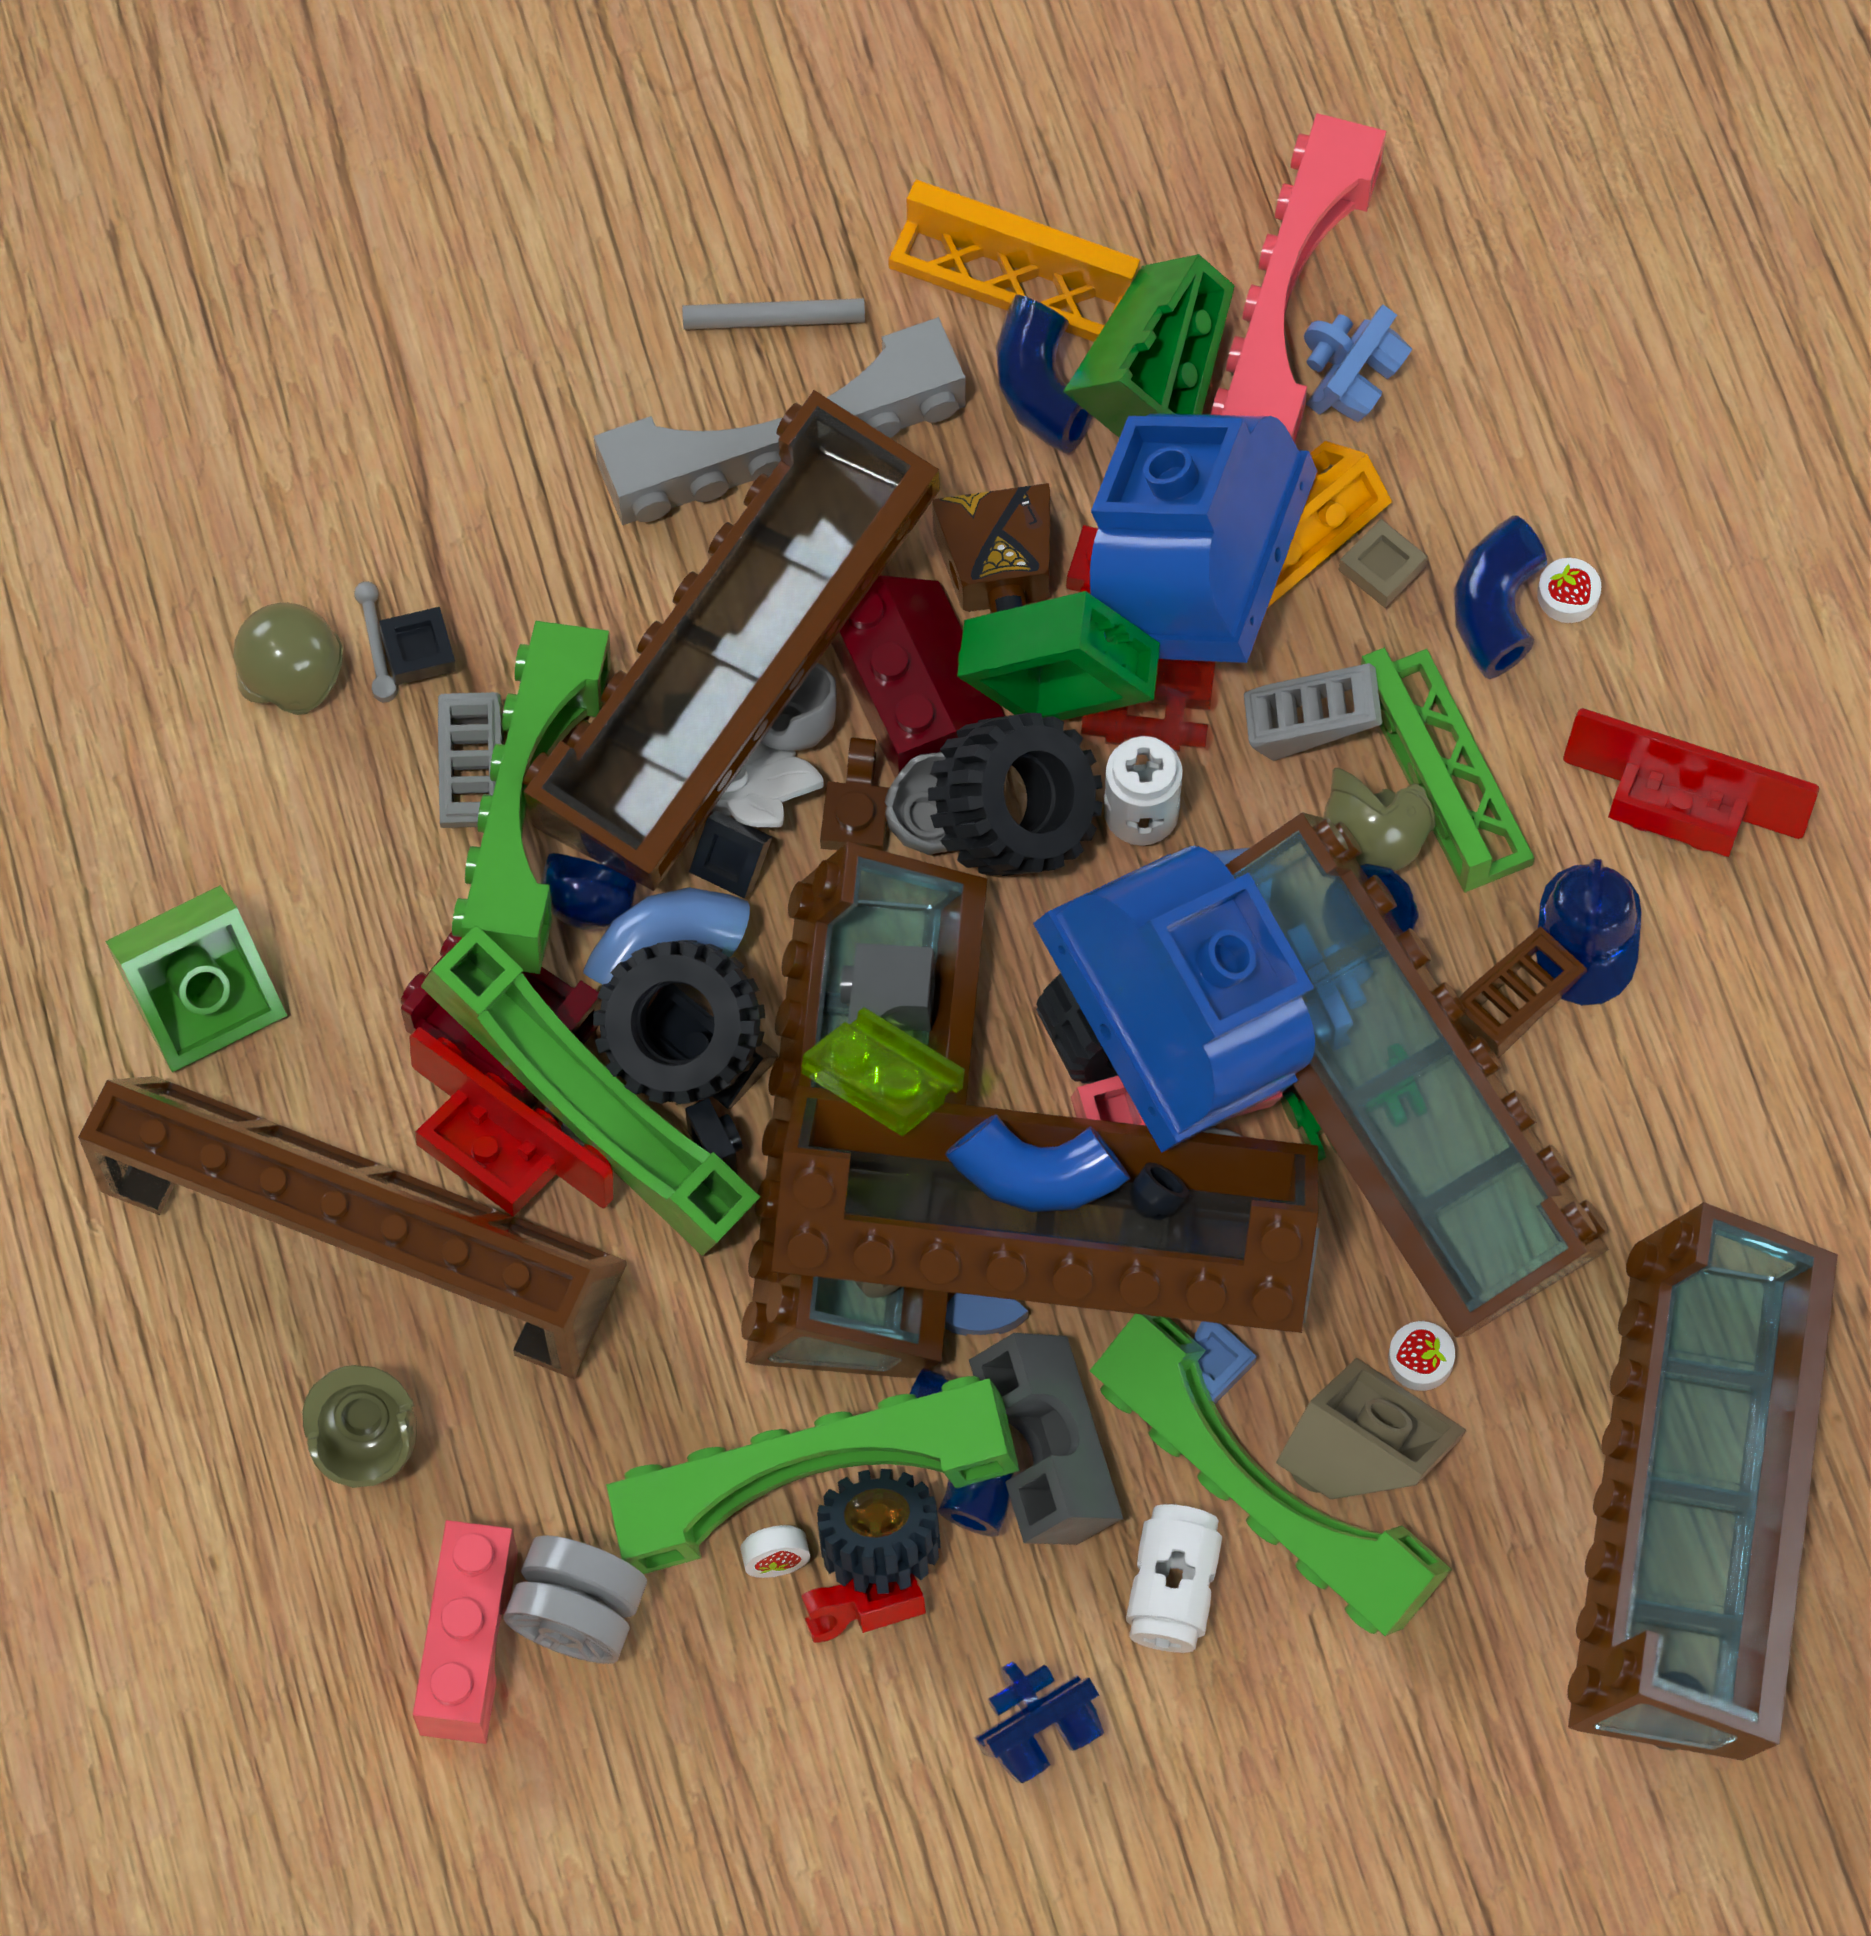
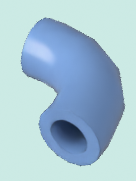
[583,887,750,985]

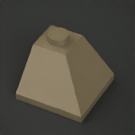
[1276,1358,1466,1499]

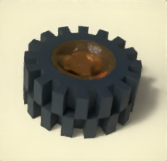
[817,1469,941,1594]

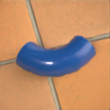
[945,1114,1130,1212]

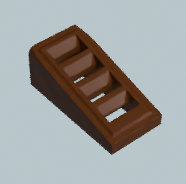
[1459,926,1587,1058]

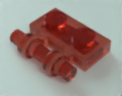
[1081,659,1216,752]

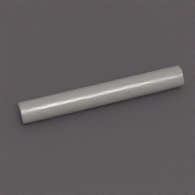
[682,298,865,330]

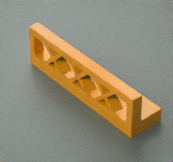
[888,179,1141,342]
[1267,440,1392,608]

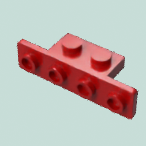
[1563,708,1819,857]
[409,1027,614,1217]

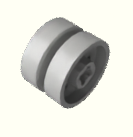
[503,1536,647,1664]

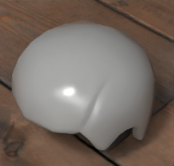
[742,663,837,751]
[884,752,947,855]

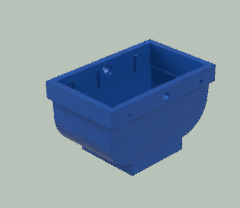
[1090,413,1317,663]
[1033,846,1315,1153]

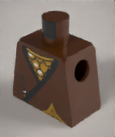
[932,483,1050,613]

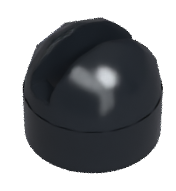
[1130,1162,1189,1220]

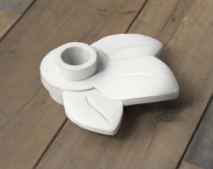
[712,743,824,827]

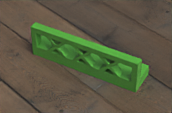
[1361,647,1534,893]

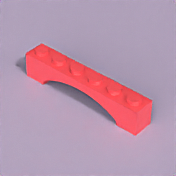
[1211,113,1386,443]

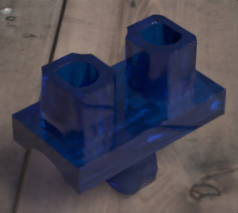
[974,1661,1104,1784]

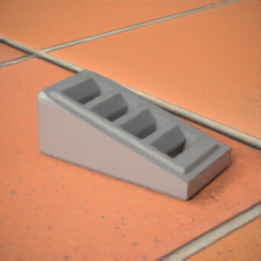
[1244,663,1382,761]
[438,692,504,828]

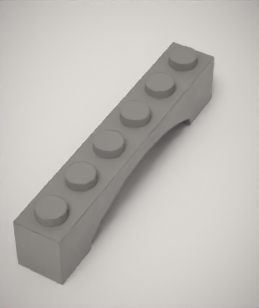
[594,317,965,526]

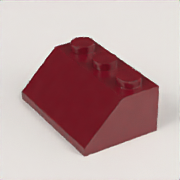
[831,575,1004,778]

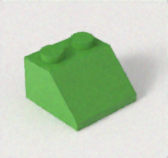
[105,885,287,1072]

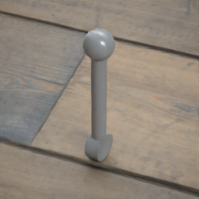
[354,581,397,702]

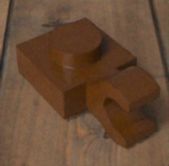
[820,737,890,851]

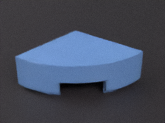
[945,1293,1028,1336]
[1194,1322,1257,1404]

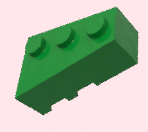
[1063,254,1235,438]

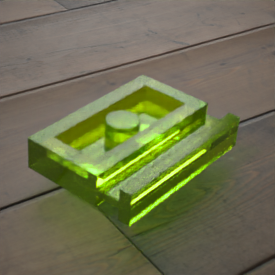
[802,1007,965,1137]

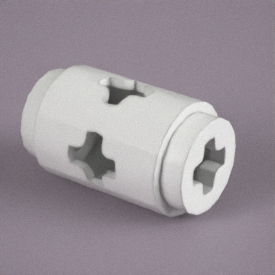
[1104,736,1183,846]
[1126,1504,1222,1653]

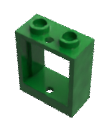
[957,591,1160,720]

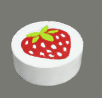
[1537,558,1601,623]
[1388,1321,1455,1391]
[740,1525,810,1578]

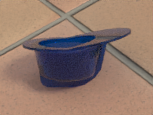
[1536,859,1642,1006]

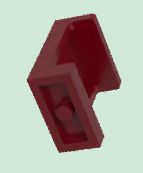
[401,931,602,1109]

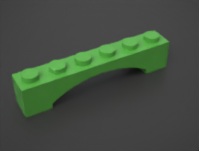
[452,621,611,974]
[421,925,760,1256]
[1090,1314,1452,1636]
[606,1376,1020,1574]

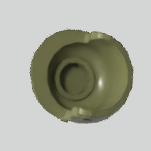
[233,602,343,715]
[1323,768,1436,874]
[302,1365,417,1488]

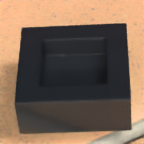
[379,606,456,686]
[689,811,772,899]
[685,1098,743,1175]

